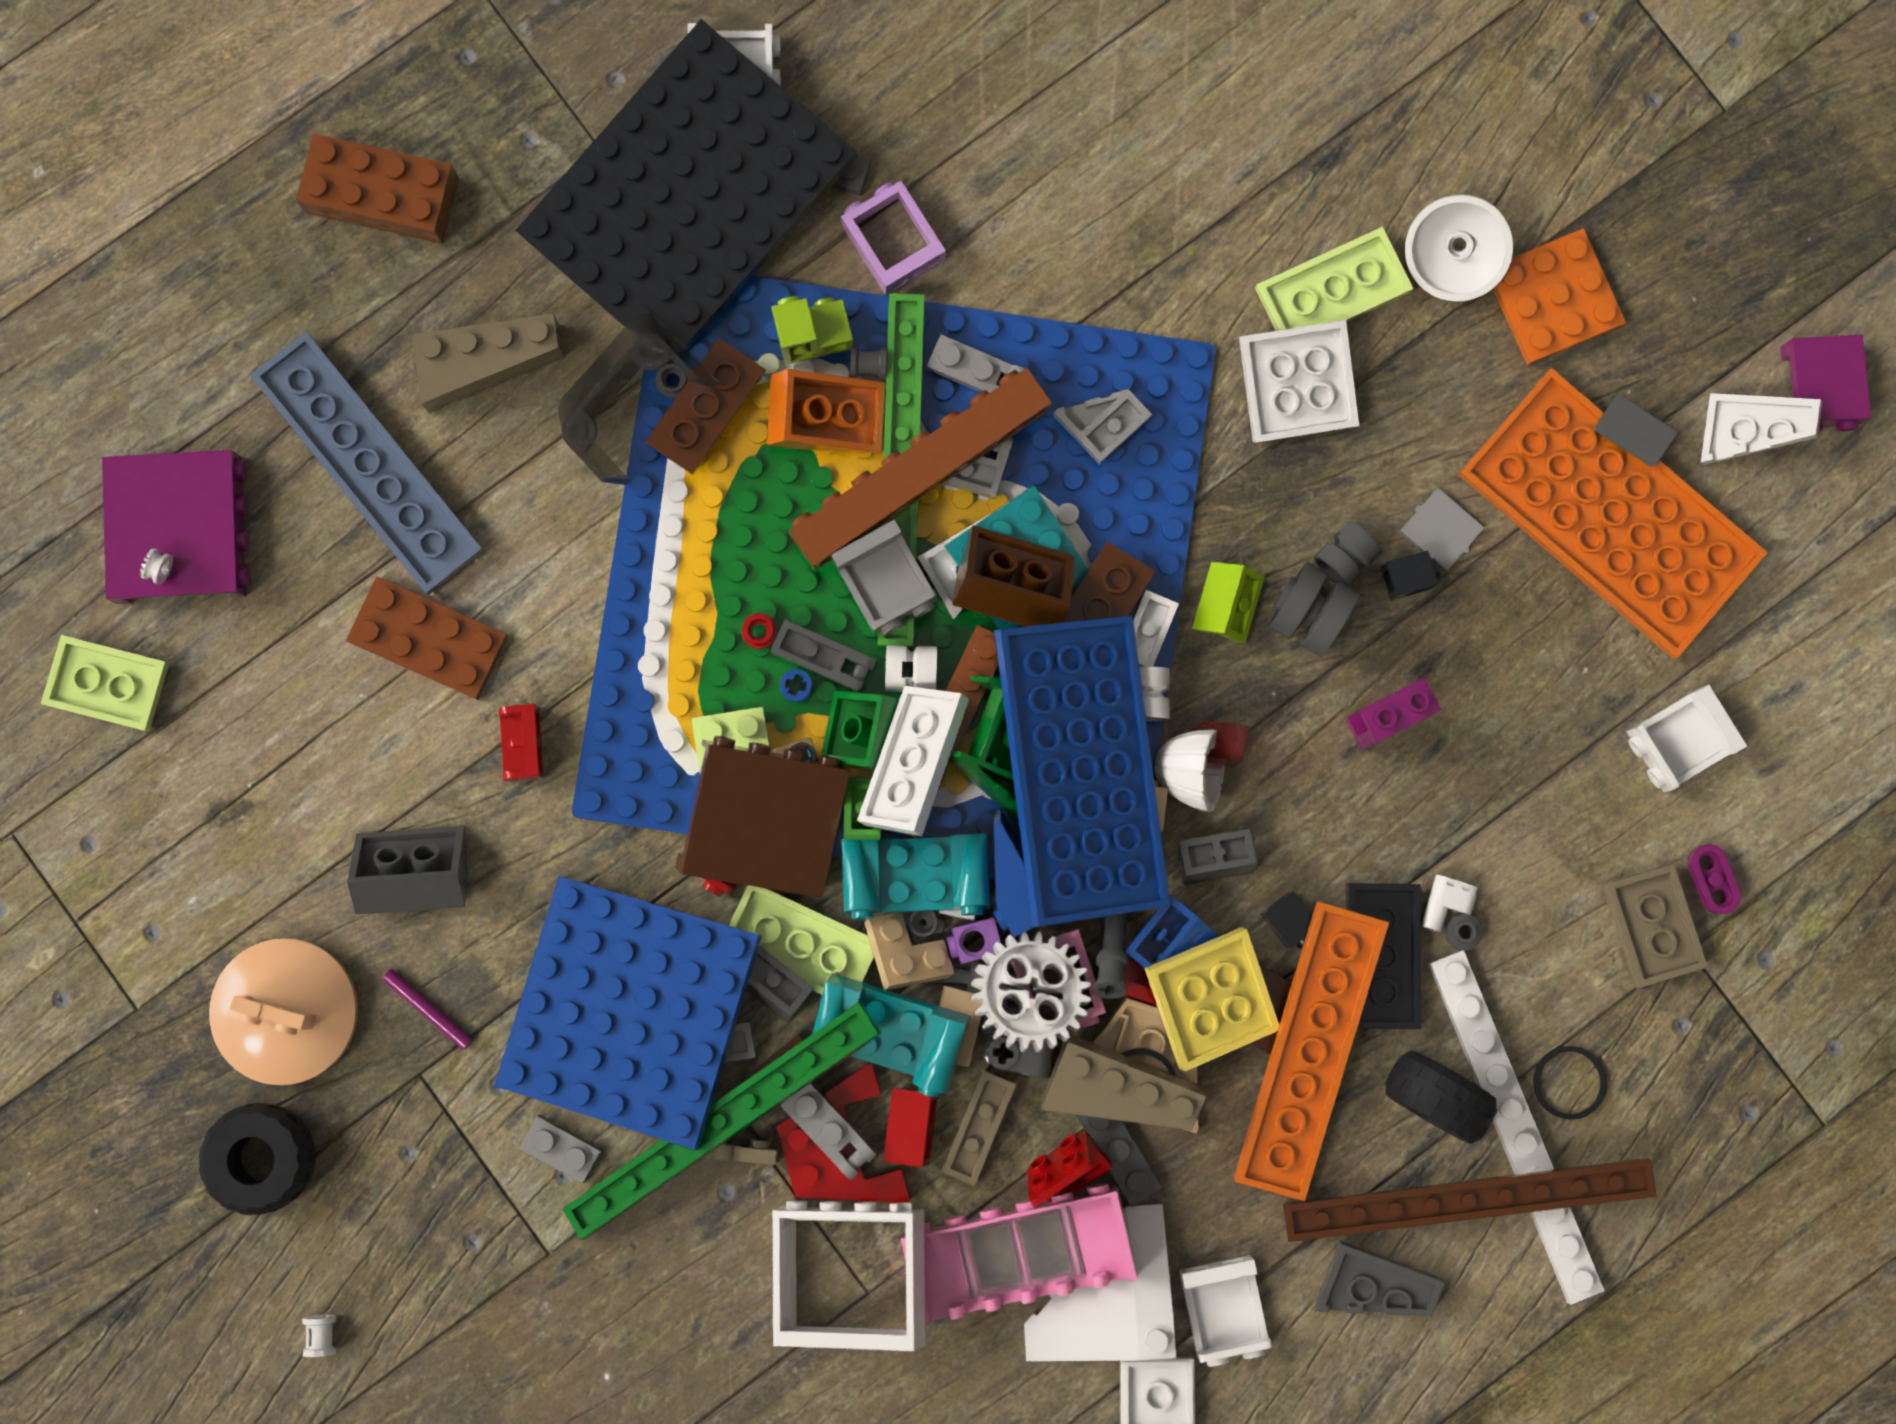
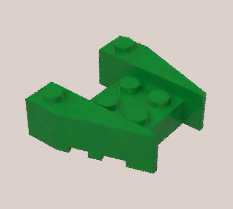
[948,676,1018,818]

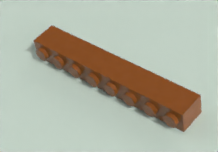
[789,368,1052,572]

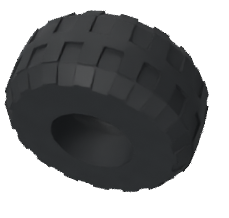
[1385,1050,1498,1144]
[199,1103,316,1215]

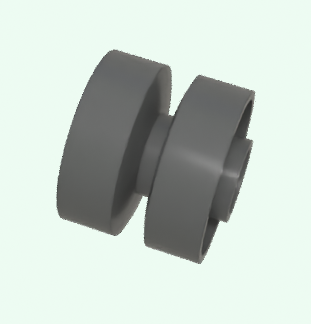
[1268,562,1360,657]

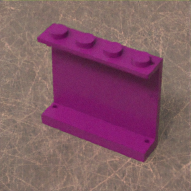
[102,450,251,604]

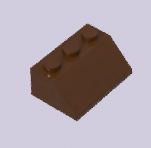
[952,525,1075,627]

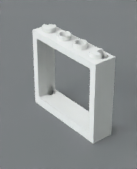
[773,1201,926,1351]

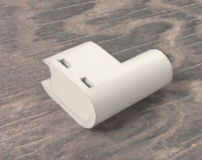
[1421,875,1478,933]

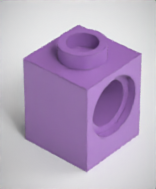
[947,918,1001,964]

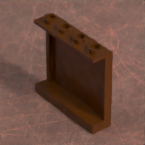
[675,736,850,898]

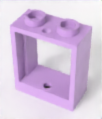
[841,181,946,296]

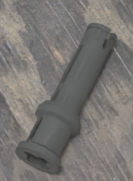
[1093,913,1129,999]

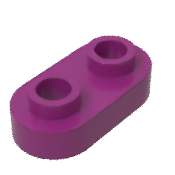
[1687,844,1741,914]

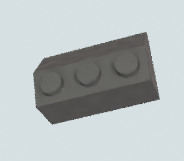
[347,826,468,914]

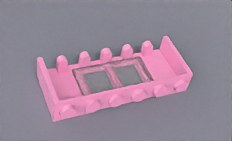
[901,1183,1138,1326]

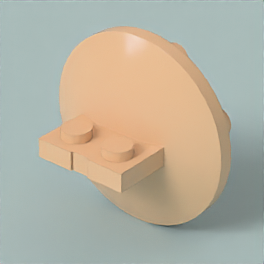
[209,938,358,1085]

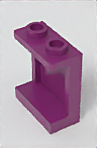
[1780,335,1871,432]
[1345,679,1442,750]

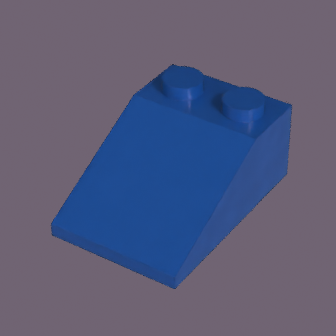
[993,807,1033,937]

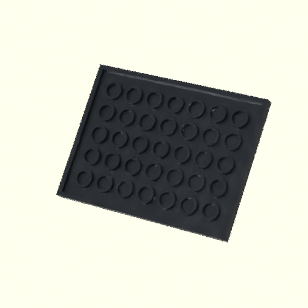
[515,19,859,364]

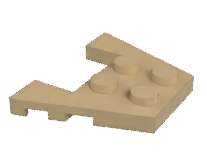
[1093,996,1198,1134]

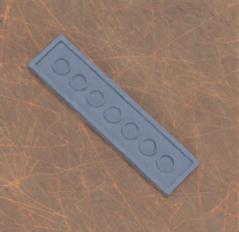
[250,332,484,595]

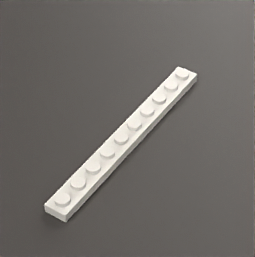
[1428,950,1605,1305]

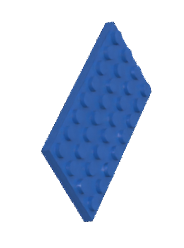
[994,616,1170,927]

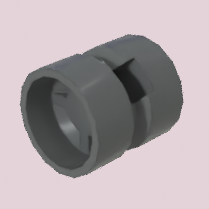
[1313,521,1381,586]

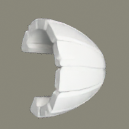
[1154,730,1225,812]

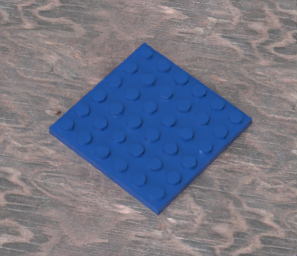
[494,876,762,1150]

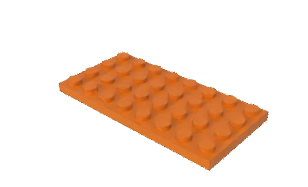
[1457,368,1768,660]

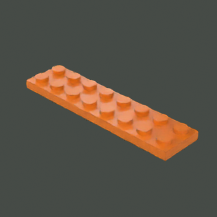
[1233,901,1389,1201]

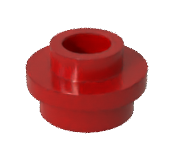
[742,613,778,649]

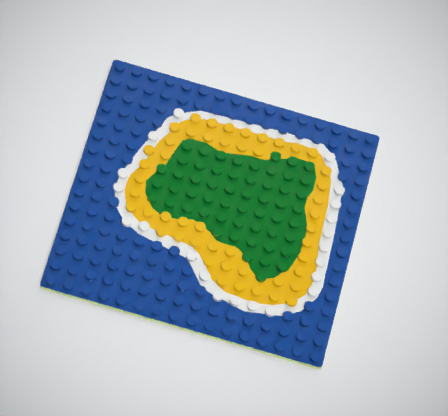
[572,276,1215,880]

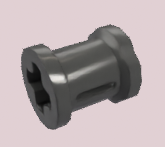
[850,347,887,380]

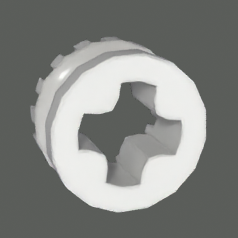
[140,548,173,585]

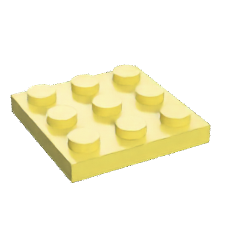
[1144,927,1279,1072]

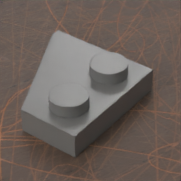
[1053,389,1152,465]

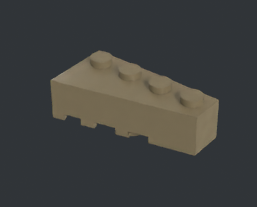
[411,313,564,413]
[1041,1034,1206,1130]

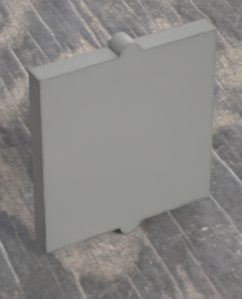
[1399,488,1484,572]

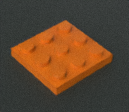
[1493,228,1626,366]

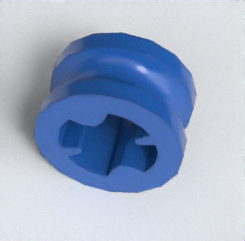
[780,669,813,703]

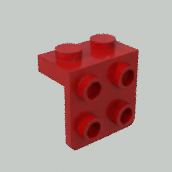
[1027,1130,1112,1207]

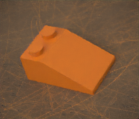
[767,369,885,454]

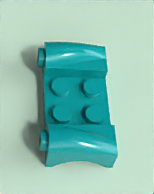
[842,833,990,920]
[812,973,971,1097]

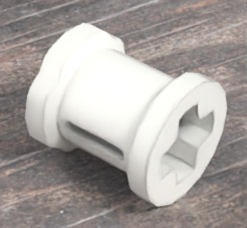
[302,1314,336,1357]

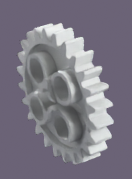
[971,932,1091,1052]

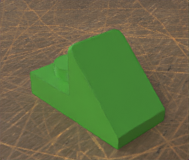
[844,779,881,840]

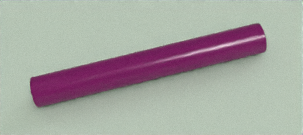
[382,969,473,1051]

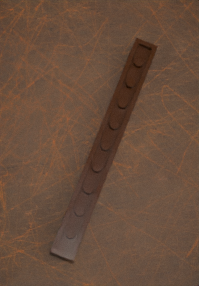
[1282,1158,1657,1242]

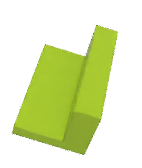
[1192,562,1265,644]

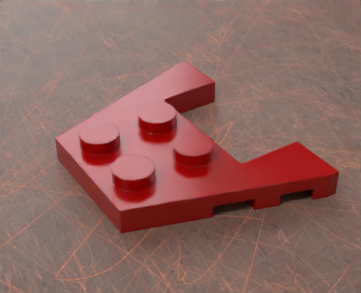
[776,1063,910,1203]

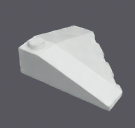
[1024,1203,1176,1361]

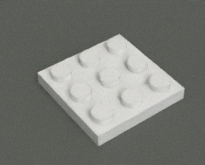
[1239,320,1359,443]

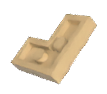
[864,913,954,991]

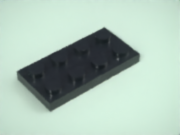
[1346,883,1421,1029]

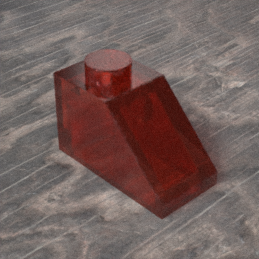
[1190,721,1249,768]

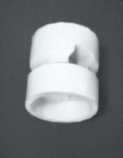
[885,645,937,692]
[1139,666,1170,722]

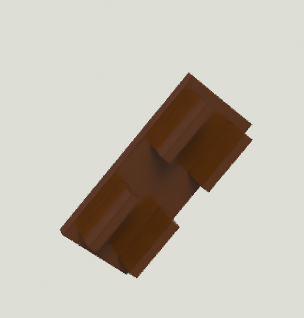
[645,338,766,475]
[1062,541,1156,623]

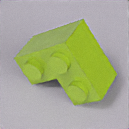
[771,296,854,365]

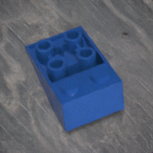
[1124,895,1219,971]

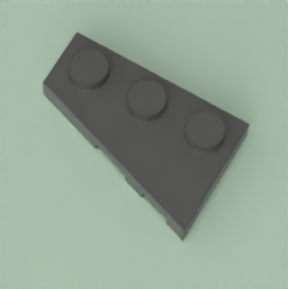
[1314,1240,1445,1316]

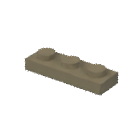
[941,1070,1016,1187]

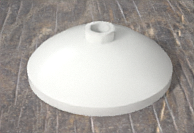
[1405,194,1513,301]

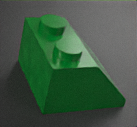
[821,691,899,772]

